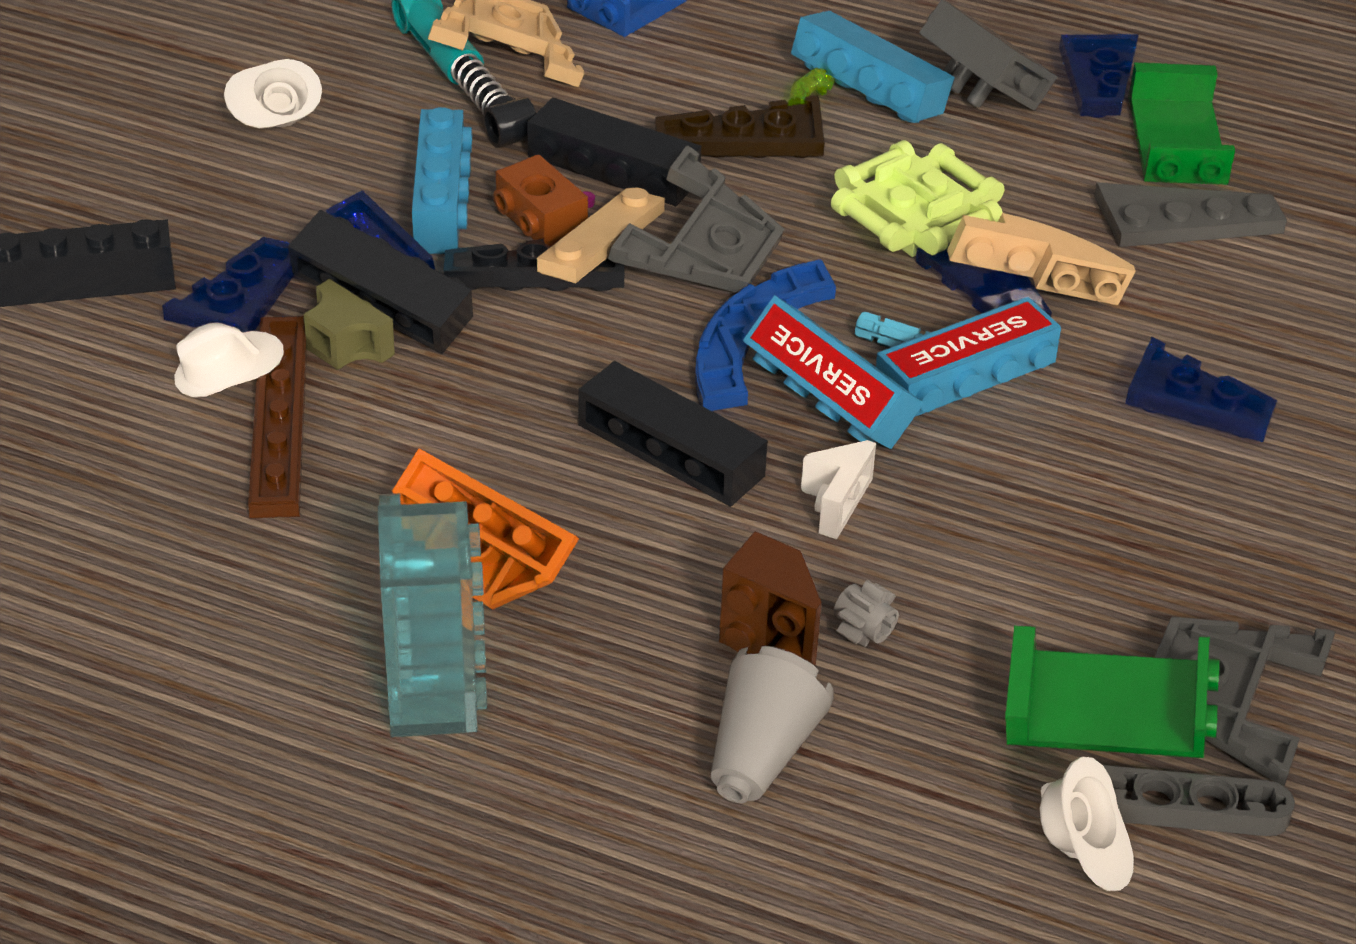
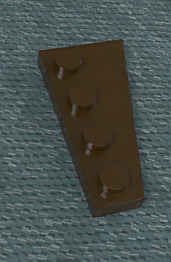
[655,95,825,158]

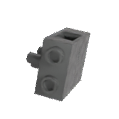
[919,0,1058,111]

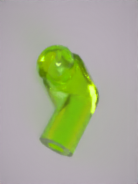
[788,68,834,106]

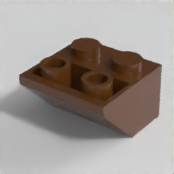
[719,531,822,667]

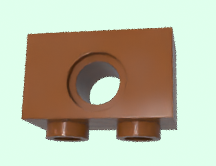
[493,154,588,246]

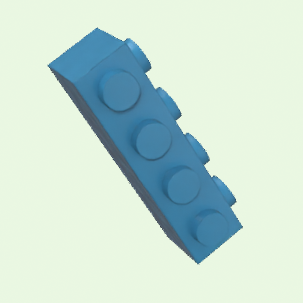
[791,10,955,123]
[412,107,472,254]

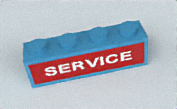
[743,295,924,449]
[876,297,1061,417]

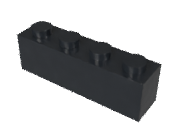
[527,97,701,207]
[288,210,473,354]
[0,219,176,307]
[578,361,768,507]

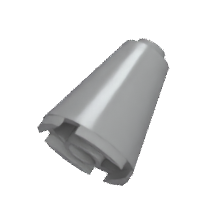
[710,646,834,804]

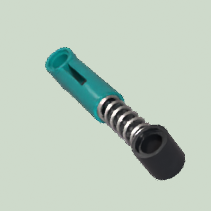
[392,0,536,148]

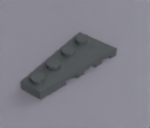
[1094,182,1287,247]

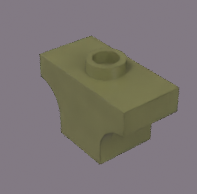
[304,279,395,370]

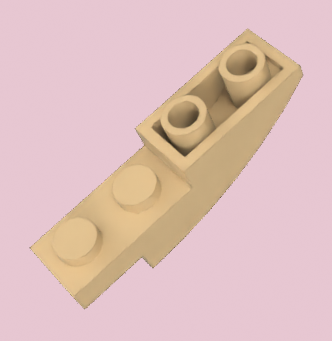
[947,213,1136,305]

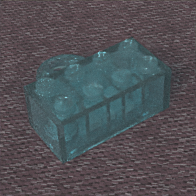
[378,493,487,737]

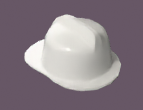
[224,59,322,128]
[175,322,284,397]
[1040,757,1134,891]

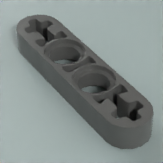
[1103,765,1295,836]

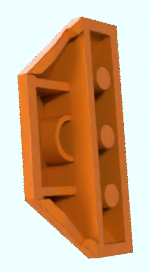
[392,449,579,610]

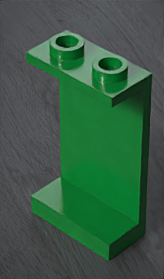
[1128,62,1235,185]
[1005,625,1220,758]

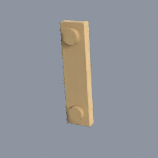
[537,188,665,283]

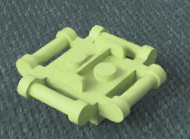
[831,140,1005,257]

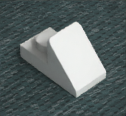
[801,440,876,539]

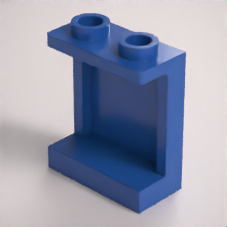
[567,0,687,37]

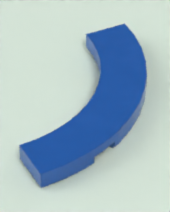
[695,259,836,411]

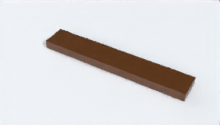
[248,316,307,518]

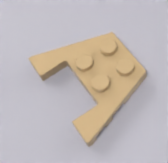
[428,0,584,87]

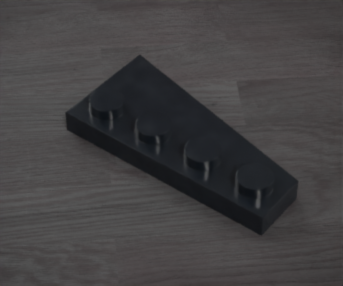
[443,239,625,291]

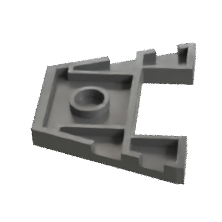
[608,146,785,293]
[1155,617,1335,786]

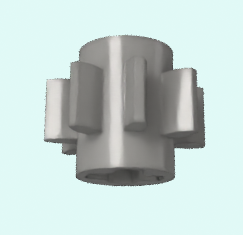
[834,580,899,647]

